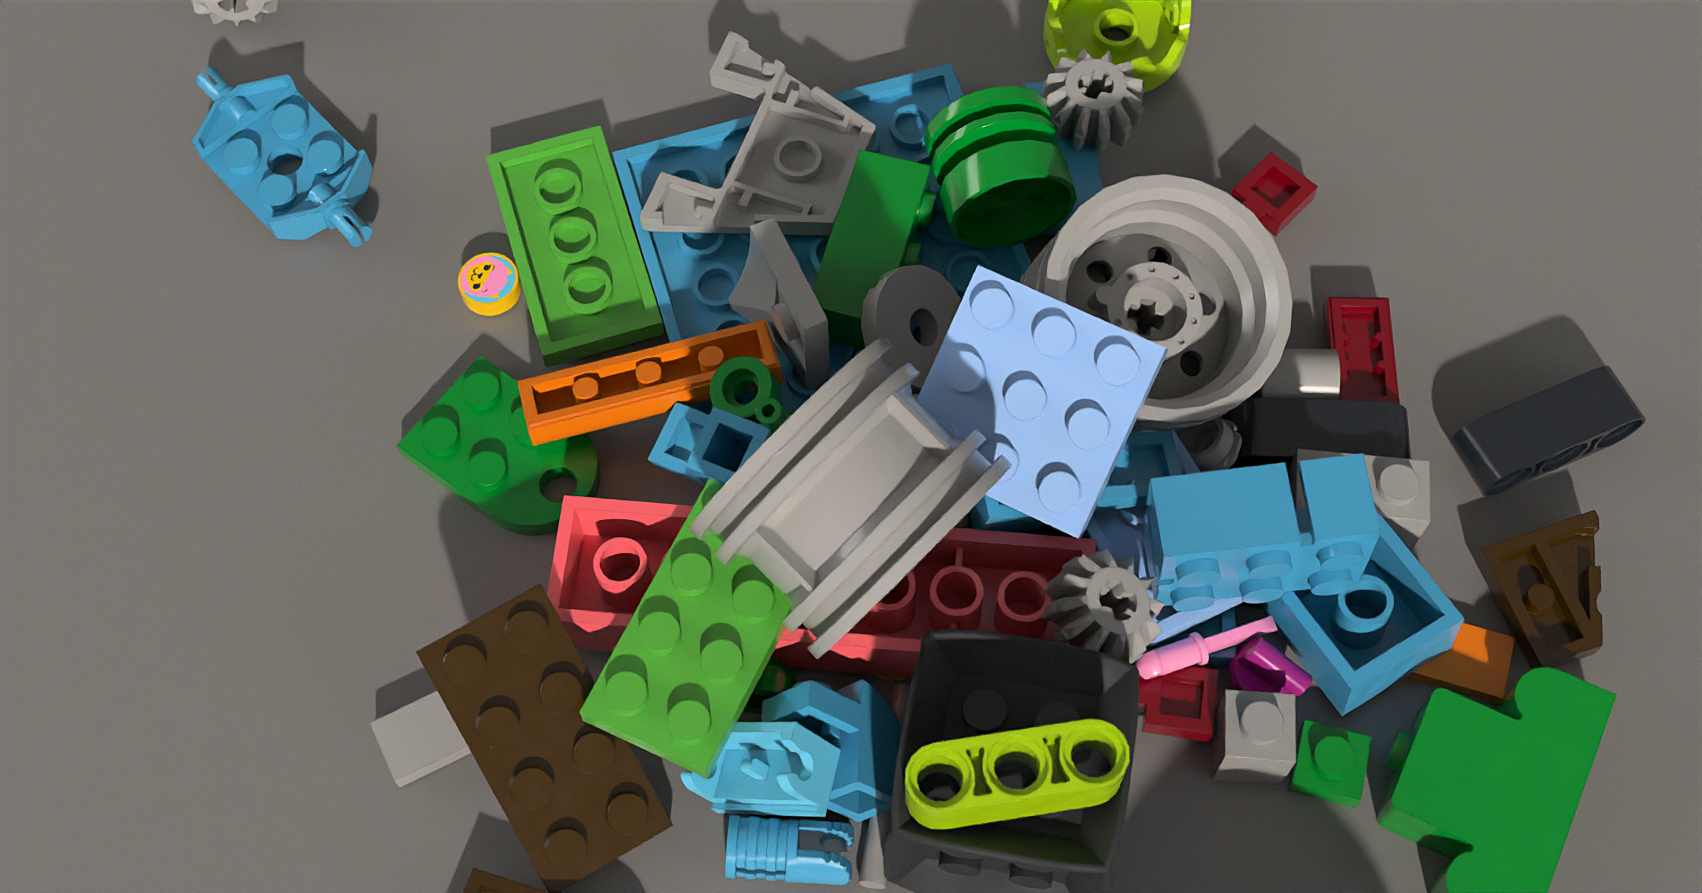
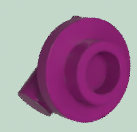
[1229,635,1312,697]

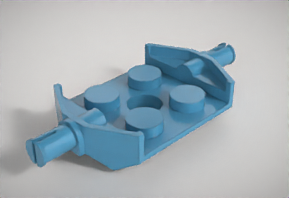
[192,67,373,247]

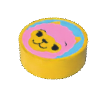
[458,253,522,316]

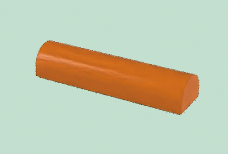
[517,319,783,446]

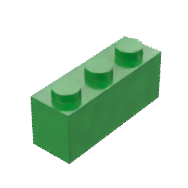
[812,149,939,349]

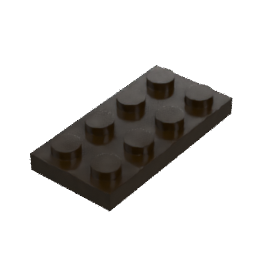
[416,584,673,893]

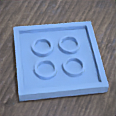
[917,265,1168,538]

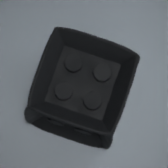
[883,629,1139,893]

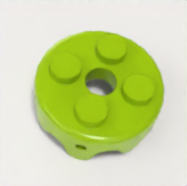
[1043,0,1192,93]

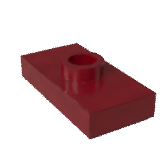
[1322,297,1400,404]

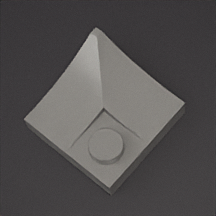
[728,217,831,390]

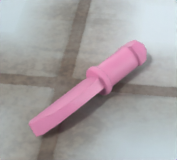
[1135,615,1278,680]

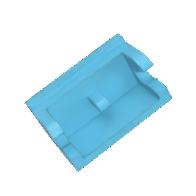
[681,722,841,817]

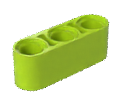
[905,719,1129,829]

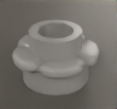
[1180,417,1242,472]

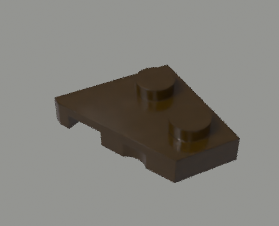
[1474,510,1603,669]

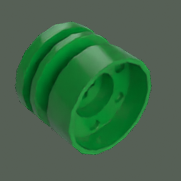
[924,85,1077,249]

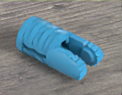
[725,815,854,885]

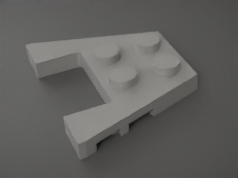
[640,31,876,236]

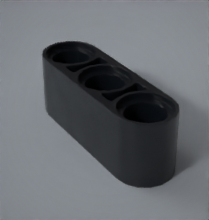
[1450,366,1646,497]
[1222,398,1411,471]

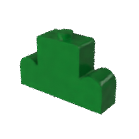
[1376,667,1617,893]

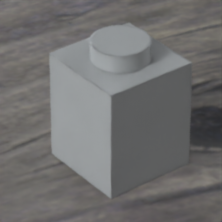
[1213,689,1296,785]

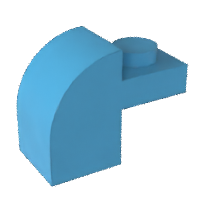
[648,402,773,486]
[761,680,902,822]

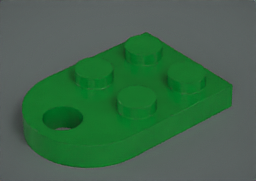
[396,355,601,536]

